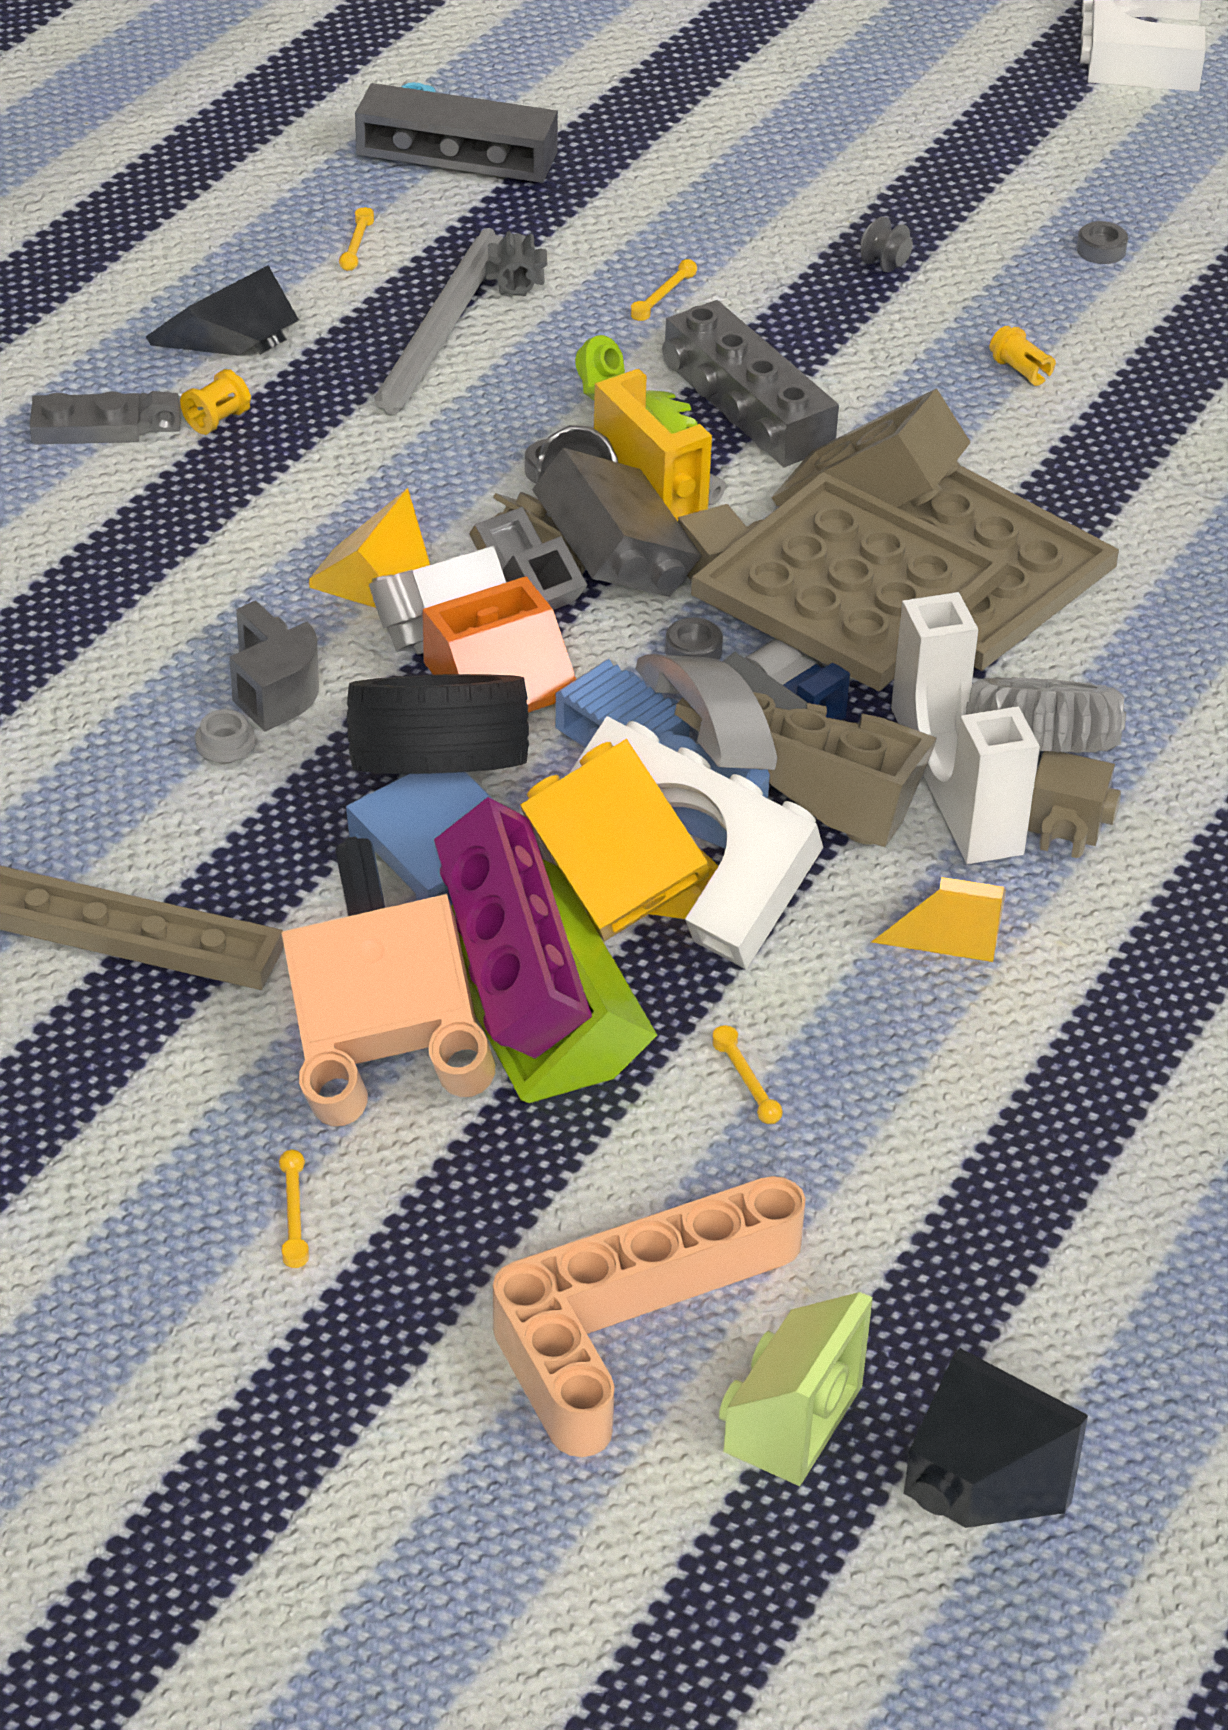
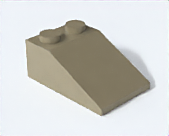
[771,388,971,507]

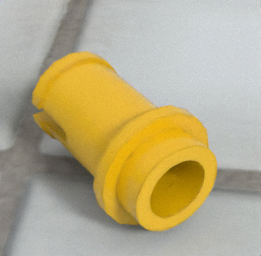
[989,326,1056,386]

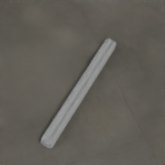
[375,228,503,415]

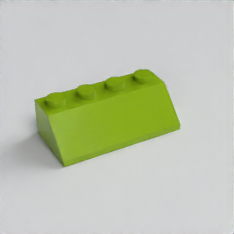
[451,859,657,1103]

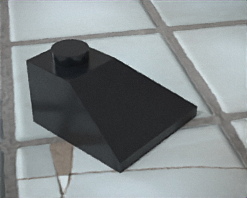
[146,265,299,356]
[903,1348,1088,1528]

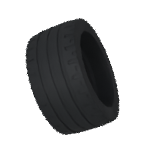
[347,674,529,774]

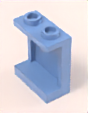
[346,772,494,905]

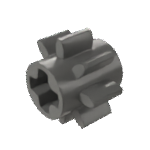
[485,231,548,297]

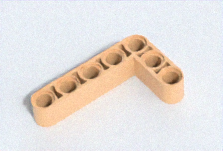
[493,1176,806,1457]

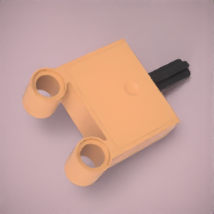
[282,837,495,1126]

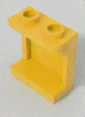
[594,369,712,521]
[520,738,710,942]

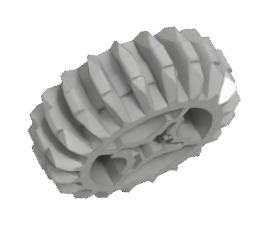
[966,677,1126,753]

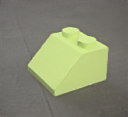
[719,1292,873,1486]

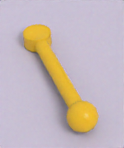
[339,207,374,271]
[631,259,697,321]
[712,1025,783,1124]
[279,1149,309,1268]

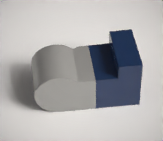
[745,638,850,720]

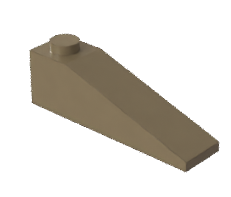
[675,692,937,847]

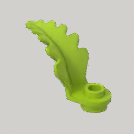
[575,335,698,434]

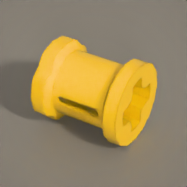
[180,369,251,435]

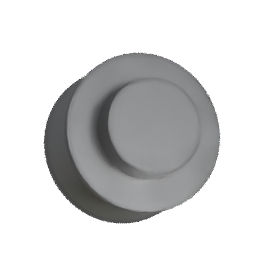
[861,216,913,272]

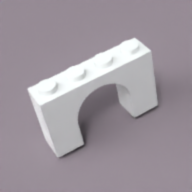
[1080,0,1206,91]
[891,592,1040,864]
[533,716,823,970]

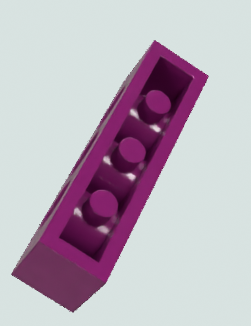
[434,797,592,1059]

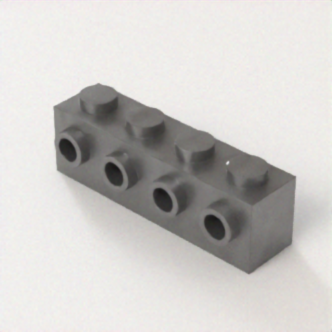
[355,83,558,183]
[662,300,839,468]

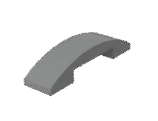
[635,654,777,770]

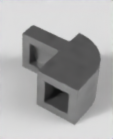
[469,506,587,610]
[229,600,319,732]

